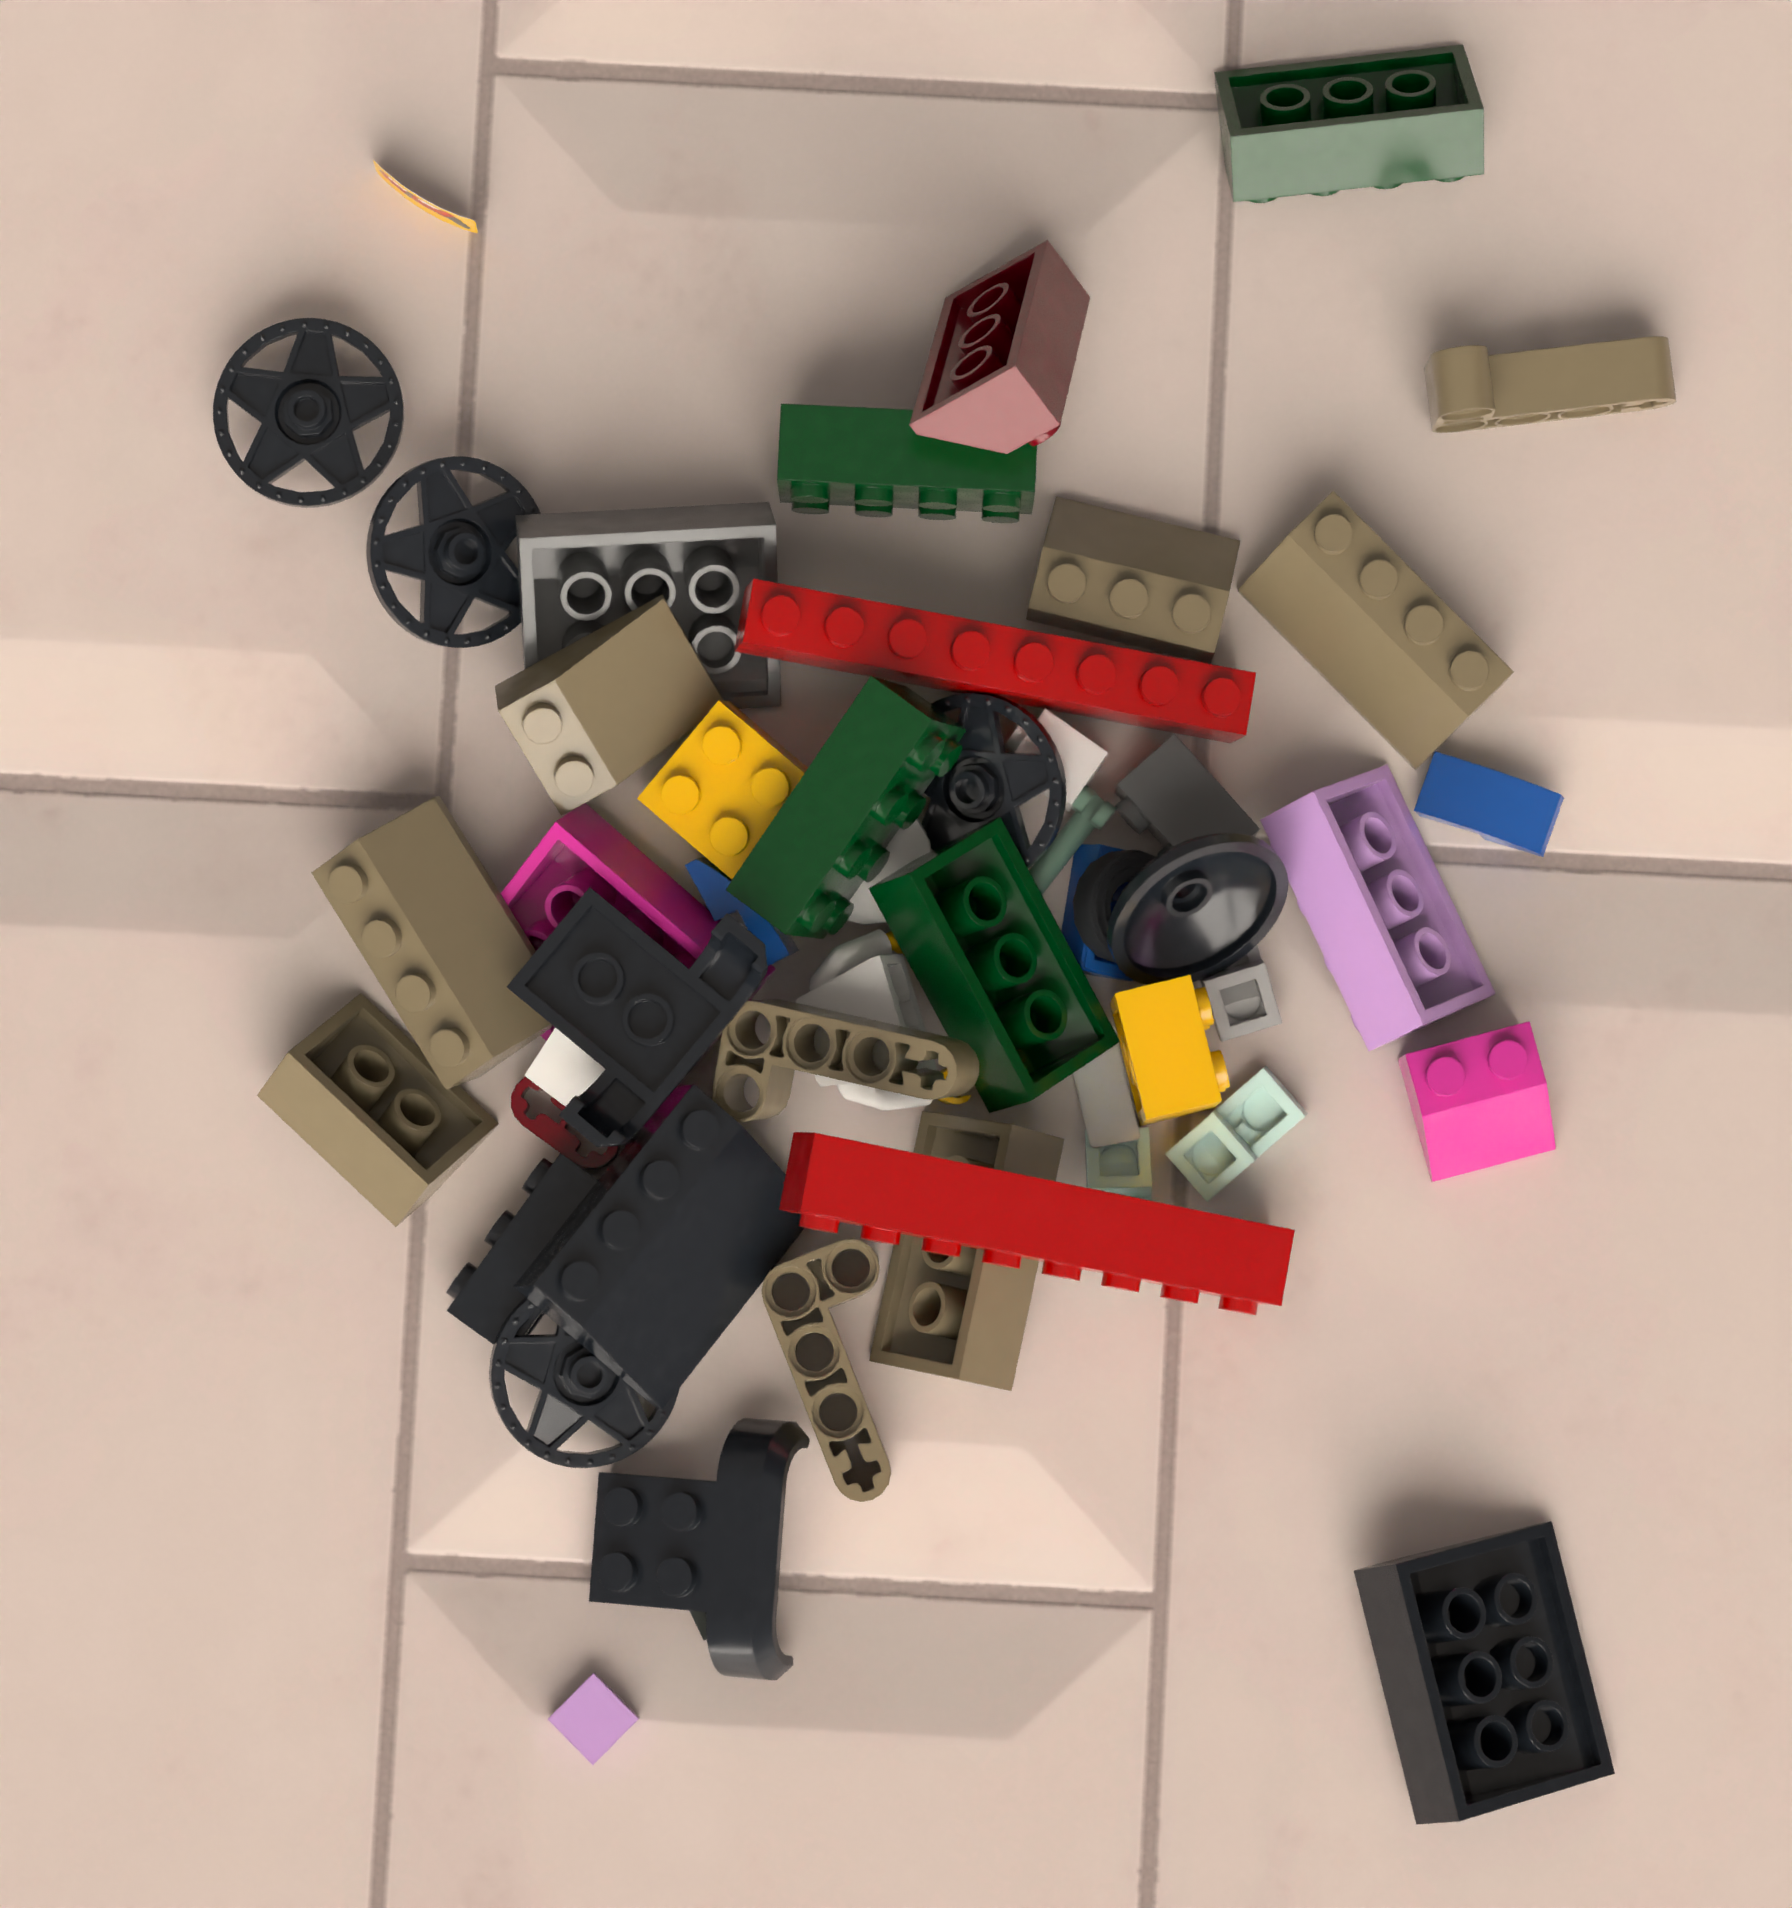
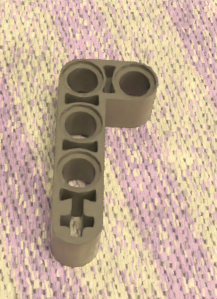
[1424,336,1677,433]
[713,999,979,1122]
[762,1238,891,1502]

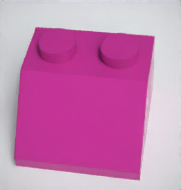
[1398,1021,1556,1182]

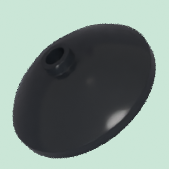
[1107,833,1288,985]

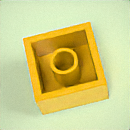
[637,700,808,879]
[1109,975,1230,1127]

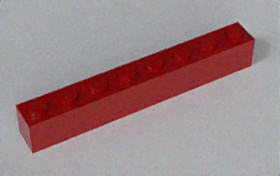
[734,578,1256,743]
[779,1132,1295,1315]

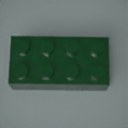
[777,403,1037,523]
[726,676,967,939]

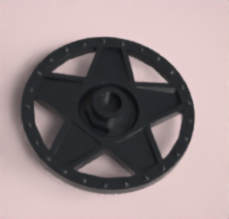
[213,318,404,508]
[366,456,541,648]
[921,692,1067,868]
[489,1298,679,1468]

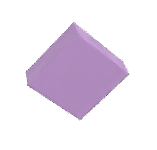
[548,1672,640,1765]

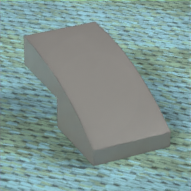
[1200,945,1282,1042]

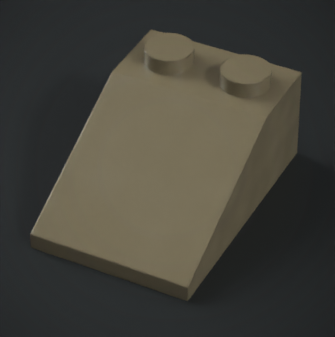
[495,594,724,816]

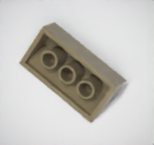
[1238,491,1514,770]
[311,796,553,1090]
[869,1111,1065,1391]

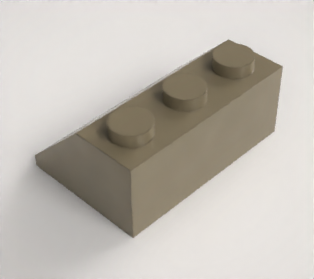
[1026,496,1240,664]
[257,993,499,1227]

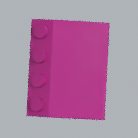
[500,803,776,1078]

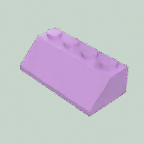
[1260,764,1496,1051]

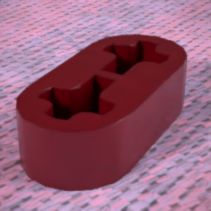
[511,1077,621,1169]

